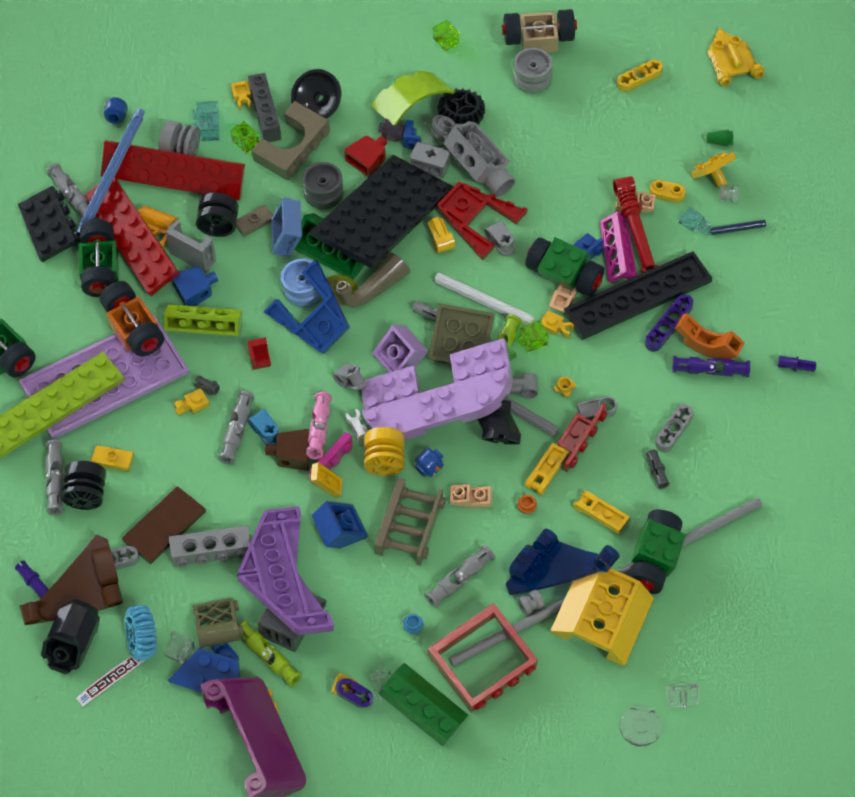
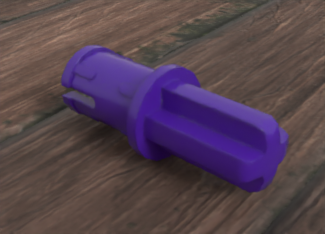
[778,355,817,372]

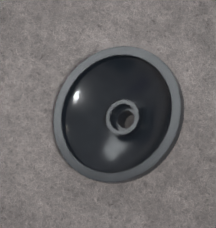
[291,69,342,119]

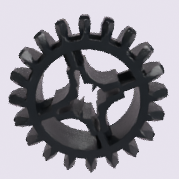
[437,88,485,125]

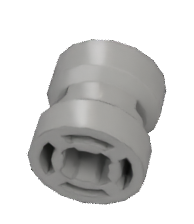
[517,589,545,616]

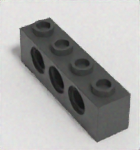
[248,73,281,142]

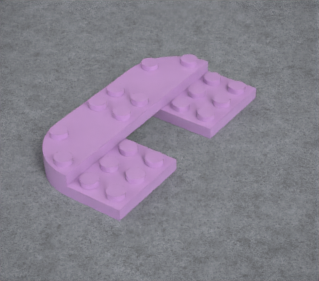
[361,338,513,440]

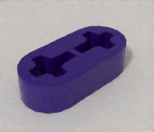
[335,678,374,708]

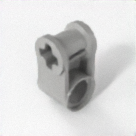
[484,221,515,256]
[333,363,368,391]

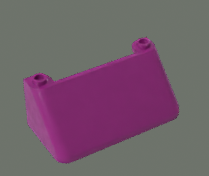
[200,677,306,797]

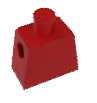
[344,136,387,178]

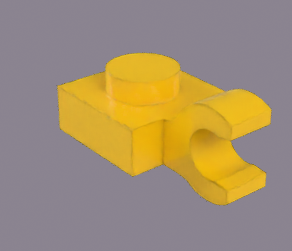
[174,388,210,415]

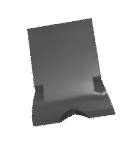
[258,594,327,652]

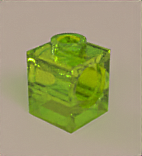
[433,20,459,51]
[231,121,259,153]
[518,320,549,352]

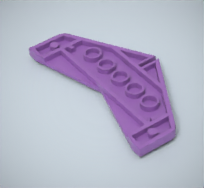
[237,506,334,635]

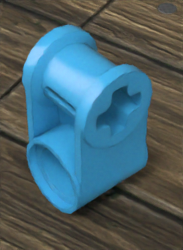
[248,409,279,444]

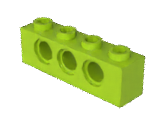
[164,304,242,336]

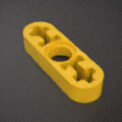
[617,60,663,92]

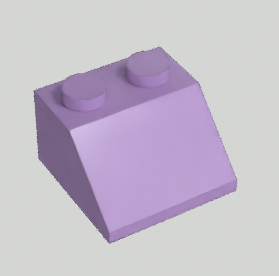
[372,325,428,373]

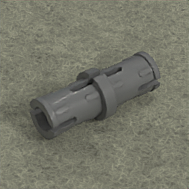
[646,449,670,489]

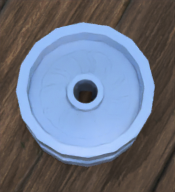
[281,259,321,307]

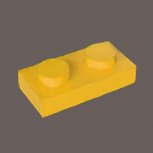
[311,462,343,498]

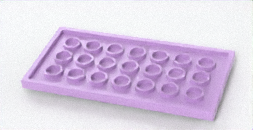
[19,315,189,439]

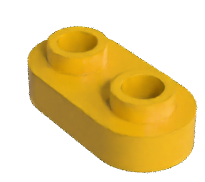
[649,180,686,203]

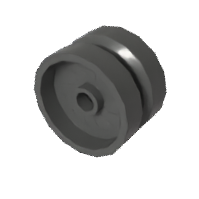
[303,162,343,209]

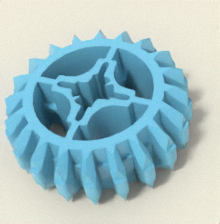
[124,605,157,661]

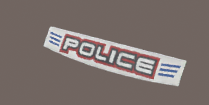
[76,656,146,706]

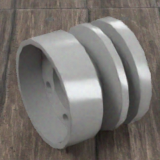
[159,120,201,155]

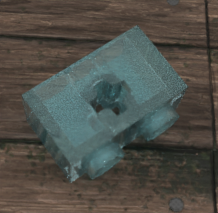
[193,101,219,141]

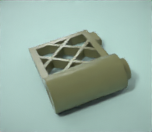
[193,598,244,648]

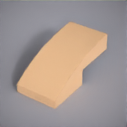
[548,285,578,313]

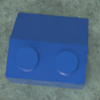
[312,501,368,549]

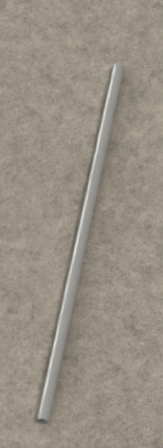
[449,498,762,667]

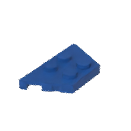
[168,648,240,693]

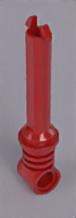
[613,176,658,273]

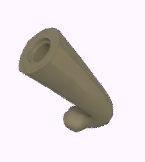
[336,253,411,307]

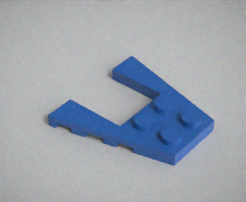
[264,260,350,354]

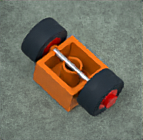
[100,281,164,357]

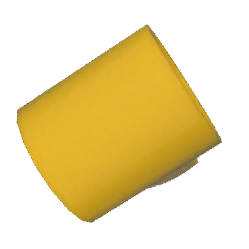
[428,217,455,254]

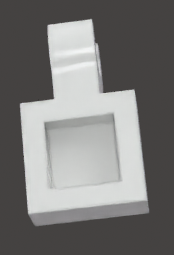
[346,409,368,446]

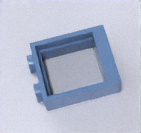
[271,198,302,257]

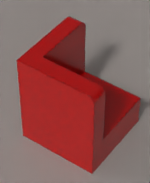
[247,337,271,370]

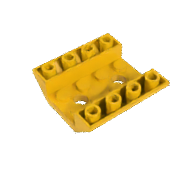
[550,564,654,667]

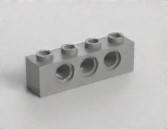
[169,526,251,567]

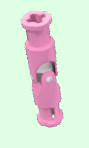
[306,391,332,460]

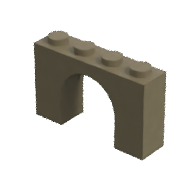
[251,101,330,180]

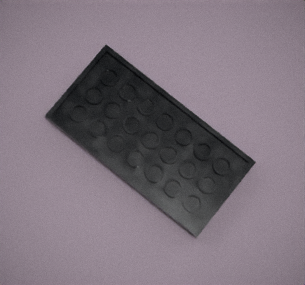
[311,155,453,269]

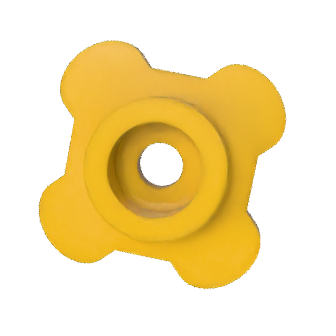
[554,377,576,397]

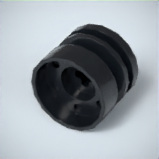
[61,461,106,510]

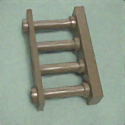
[374,478,446,566]

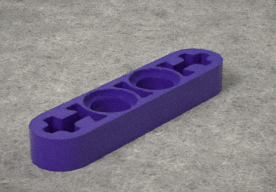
[645,294,693,352]

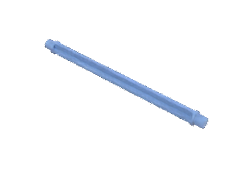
[77,108,145,235]

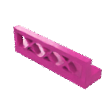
[600,212,637,283]

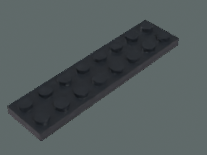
[564,251,712,340]

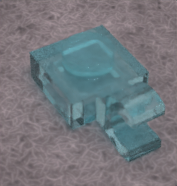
[679,207,711,235]

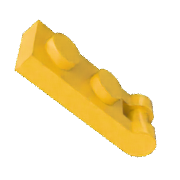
[525,443,569,495]
[573,490,630,535]

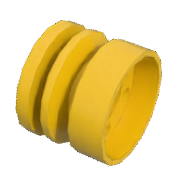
[364,427,405,476]

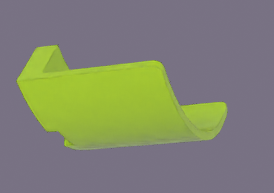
[371,71,455,126]

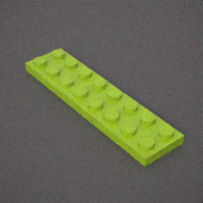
[0,352,125,459]

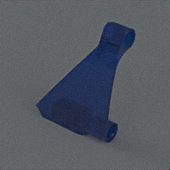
[506,529,620,595]

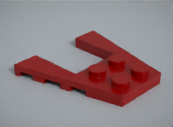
[436,181,528,260]

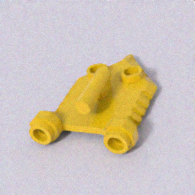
[707,28,765,86]

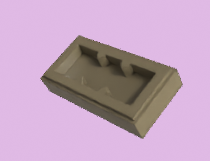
[236,204,273,237]

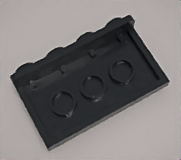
[18,185,81,262]

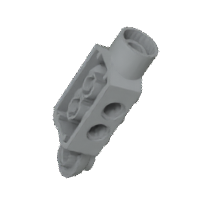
[432,115,516,197]

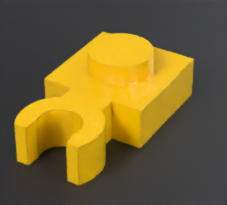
[231,81,252,110]
[539,310,574,338]

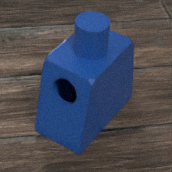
[172,267,218,306]

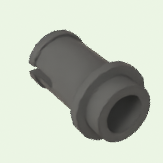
[194,376,220,395]

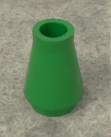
[707,129,734,147]

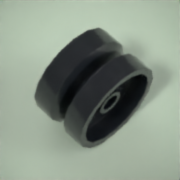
[196,193,239,237]

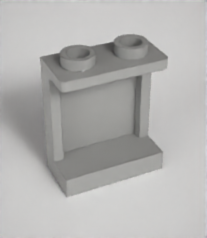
[166,220,216,273]

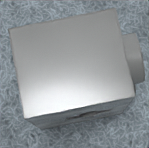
[410,142,451,178]

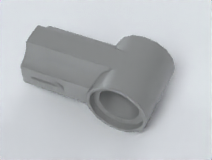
[509,373,538,398]

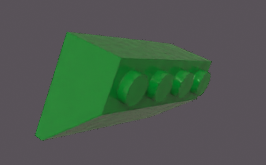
[294,213,365,280]
[379,663,468,746]

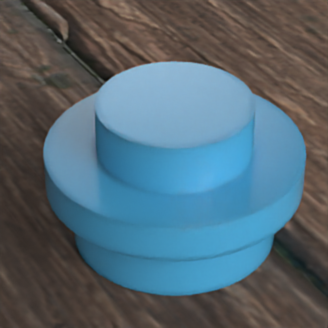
[403,614,423,634]

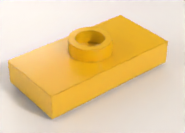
[91,445,134,472]

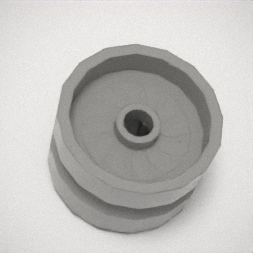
[513,47,553,93]

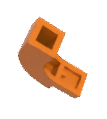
[675,313,745,359]

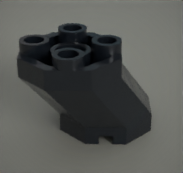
[477,400,521,445]
[41,599,100,674]

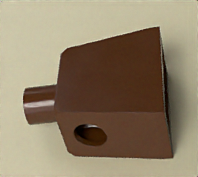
[265,429,309,471]

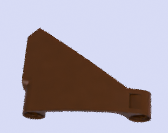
[19,535,123,625]

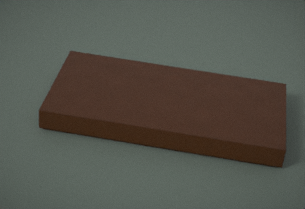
[122,486,206,565]

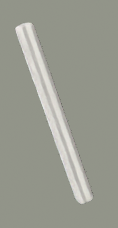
[435,273,535,326]

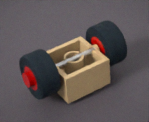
[501,9,577,53]

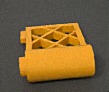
[138,206,179,249]

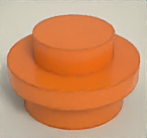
[517,495,537,514]

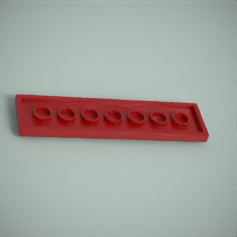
[100,140,245,200]
[84,177,180,297]

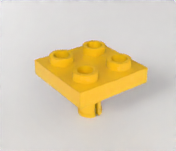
[690,152,737,188]

